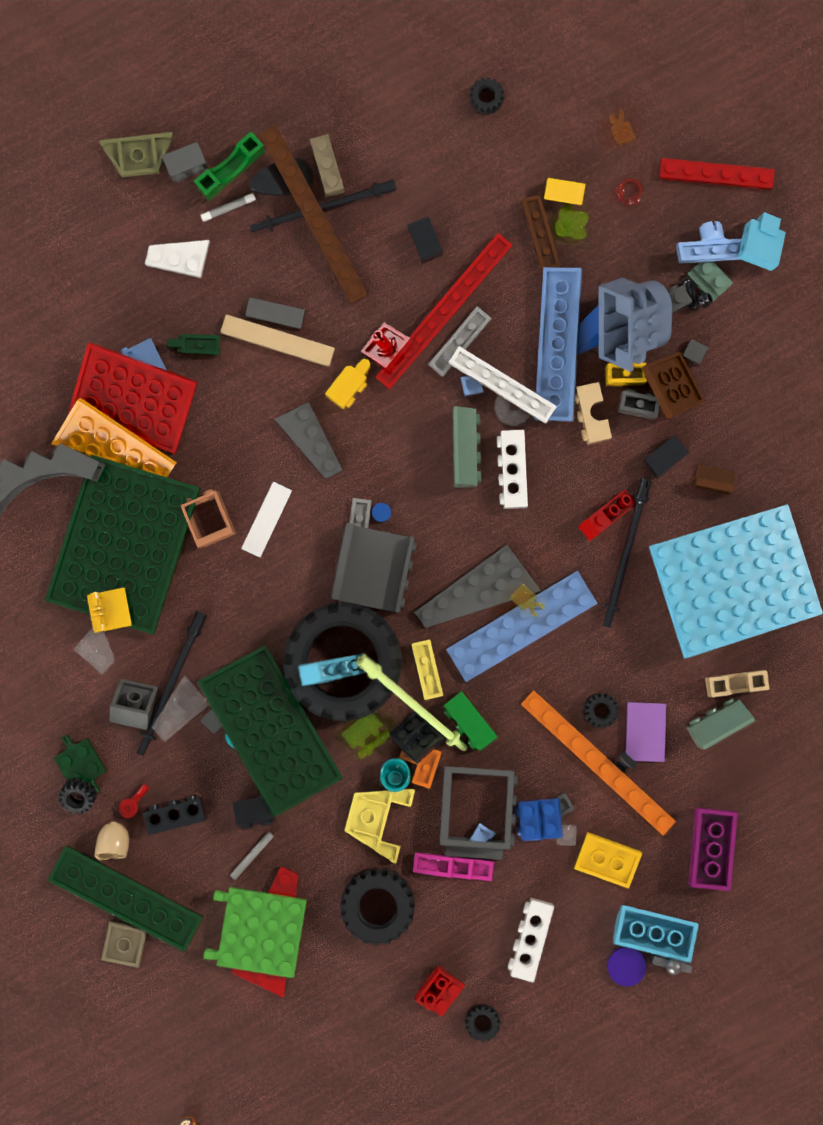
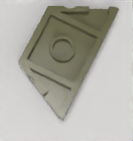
[99,132,173,178]

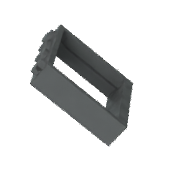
[439,766,518,849]

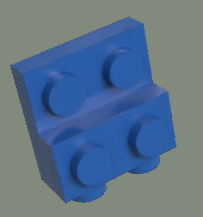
[515,798,563,841]

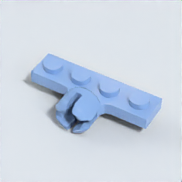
[676,221,742,263]

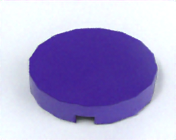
[607,947,646,987]

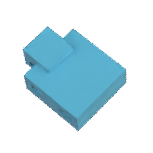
[738,212,786,271]

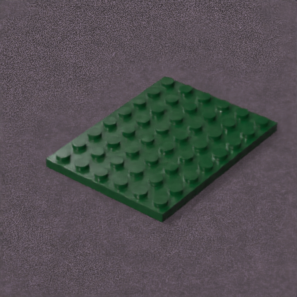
[45,454,201,635]

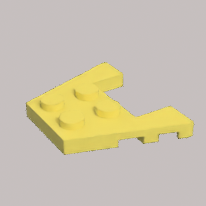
[345,789,415,863]

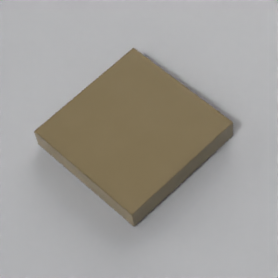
[101,921,147,968]

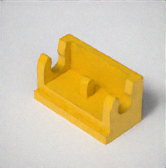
[544,178,585,205]

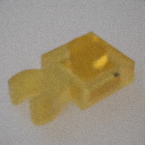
[510,584,545,618]

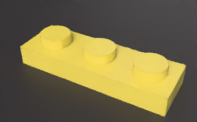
[412,639,443,700]

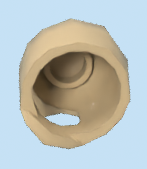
[95,822,129,860]

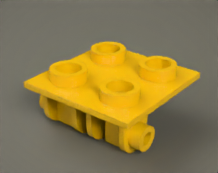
[87,587,132,633]

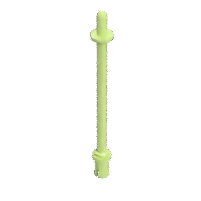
[356,654,468,751]

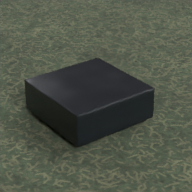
[612,751,637,774]

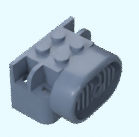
[599,278,672,372]

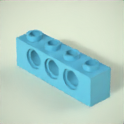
[299,653,367,686]

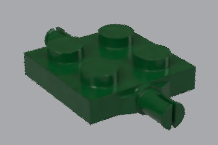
[54,734,107,793]

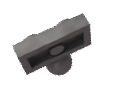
[650,953,692,975]

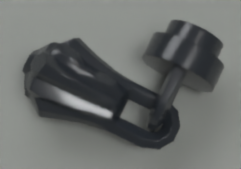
[679,278,713,309]

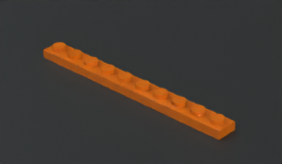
[521,690,676,836]

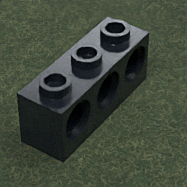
[143,795,207,835]

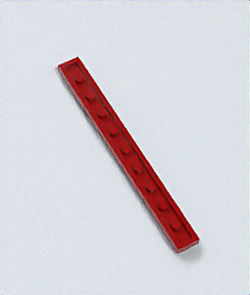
[375,233,512,390]

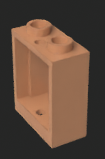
[180,489,236,549]

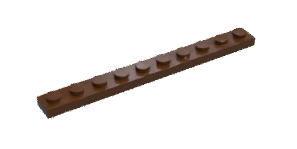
[259,125,368,304]

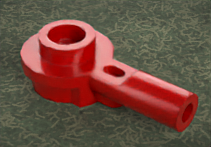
[119,783,150,818]

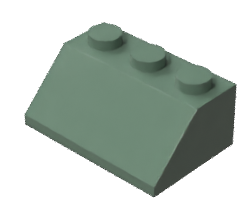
[686,698,755,750]

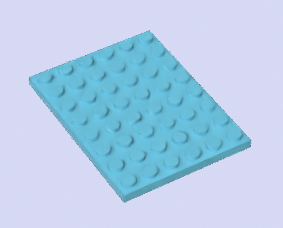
[649,504,823,658]

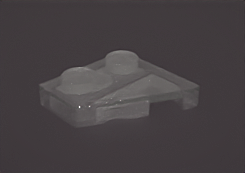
[73,627,116,675]

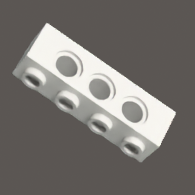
[497,430,528,509]
[508,897,554,982]

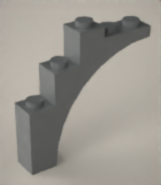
[0,443,105,517]

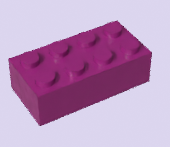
[688,807,738,891]

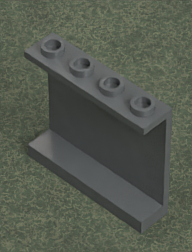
[330,523,416,613]

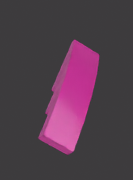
[413,852,495,881]

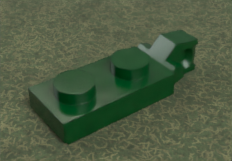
[167,334,221,356]

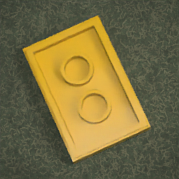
[574,832,642,889]

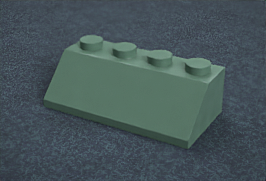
[453,406,481,488]

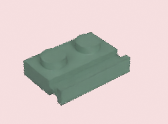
[686,261,733,301]

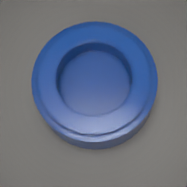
[372,503,391,522]

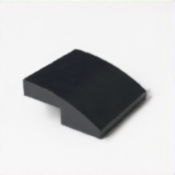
[389,711,445,764]

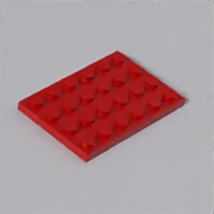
[68,342,198,454]

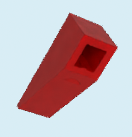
[578,489,636,541]

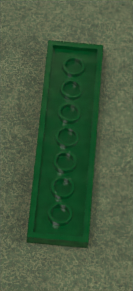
[47,845,203,952]

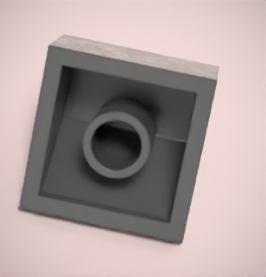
[109,679,158,730]

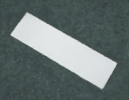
[241,482,292,557]

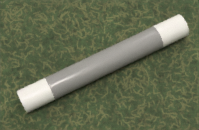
[201,193,255,222]

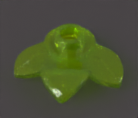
[555,204,589,240]

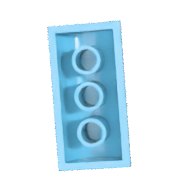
[613,905,699,963]

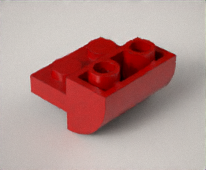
[413,965,465,1016]

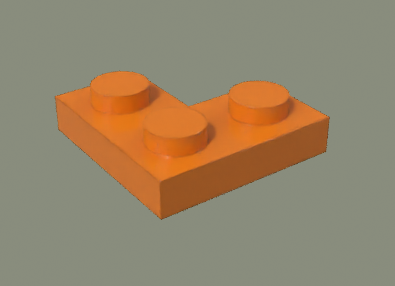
[399,749,442,789]

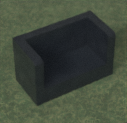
[407,217,443,264]
[643,435,689,478]

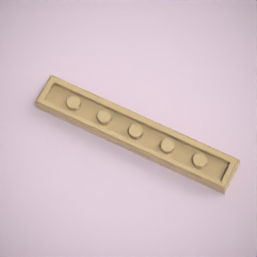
[220,315,335,367]

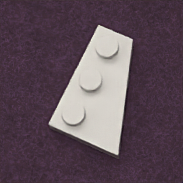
[145,240,210,278]

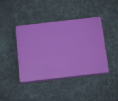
[625,702,666,762]

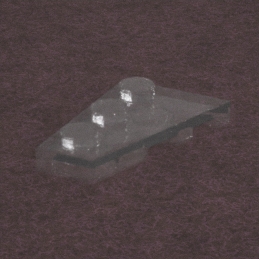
[152,675,209,742]

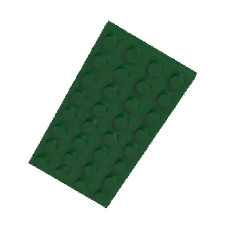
[197,645,343,818]

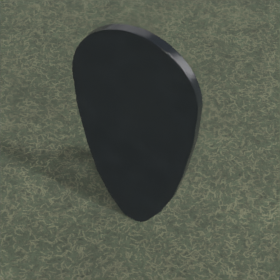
[249,157,313,196]

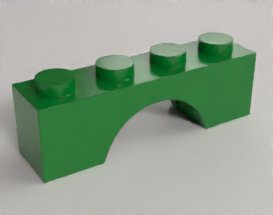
[194,132,266,201]

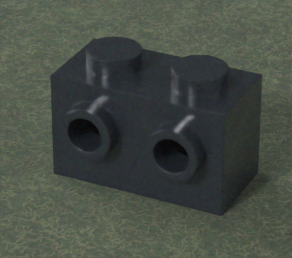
[233,797,276,830]

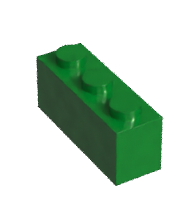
[443,691,497,751]

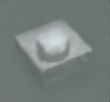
[556,824,577,846]

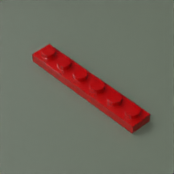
[659,158,775,190]

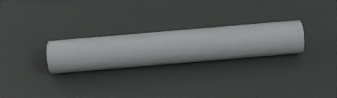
[230,831,274,880]

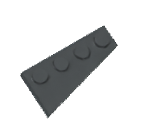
[275,402,343,479]

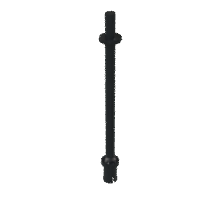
[250,179,397,233]
[603,478,652,628]
[137,611,208,756]

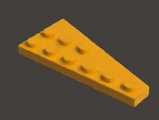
[51,398,177,477]

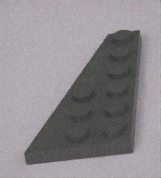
[414,545,541,628]

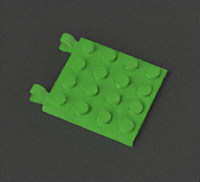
[204,887,307,978]

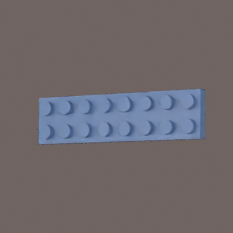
[534,268,582,422]
[446,571,597,682]

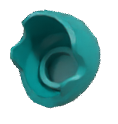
[380,758,410,792]

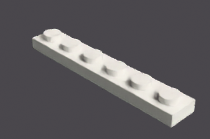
[449,346,557,423]

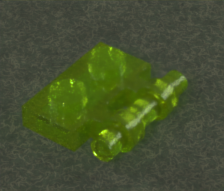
[341,713,390,760]

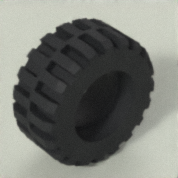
[340,867,415,946]

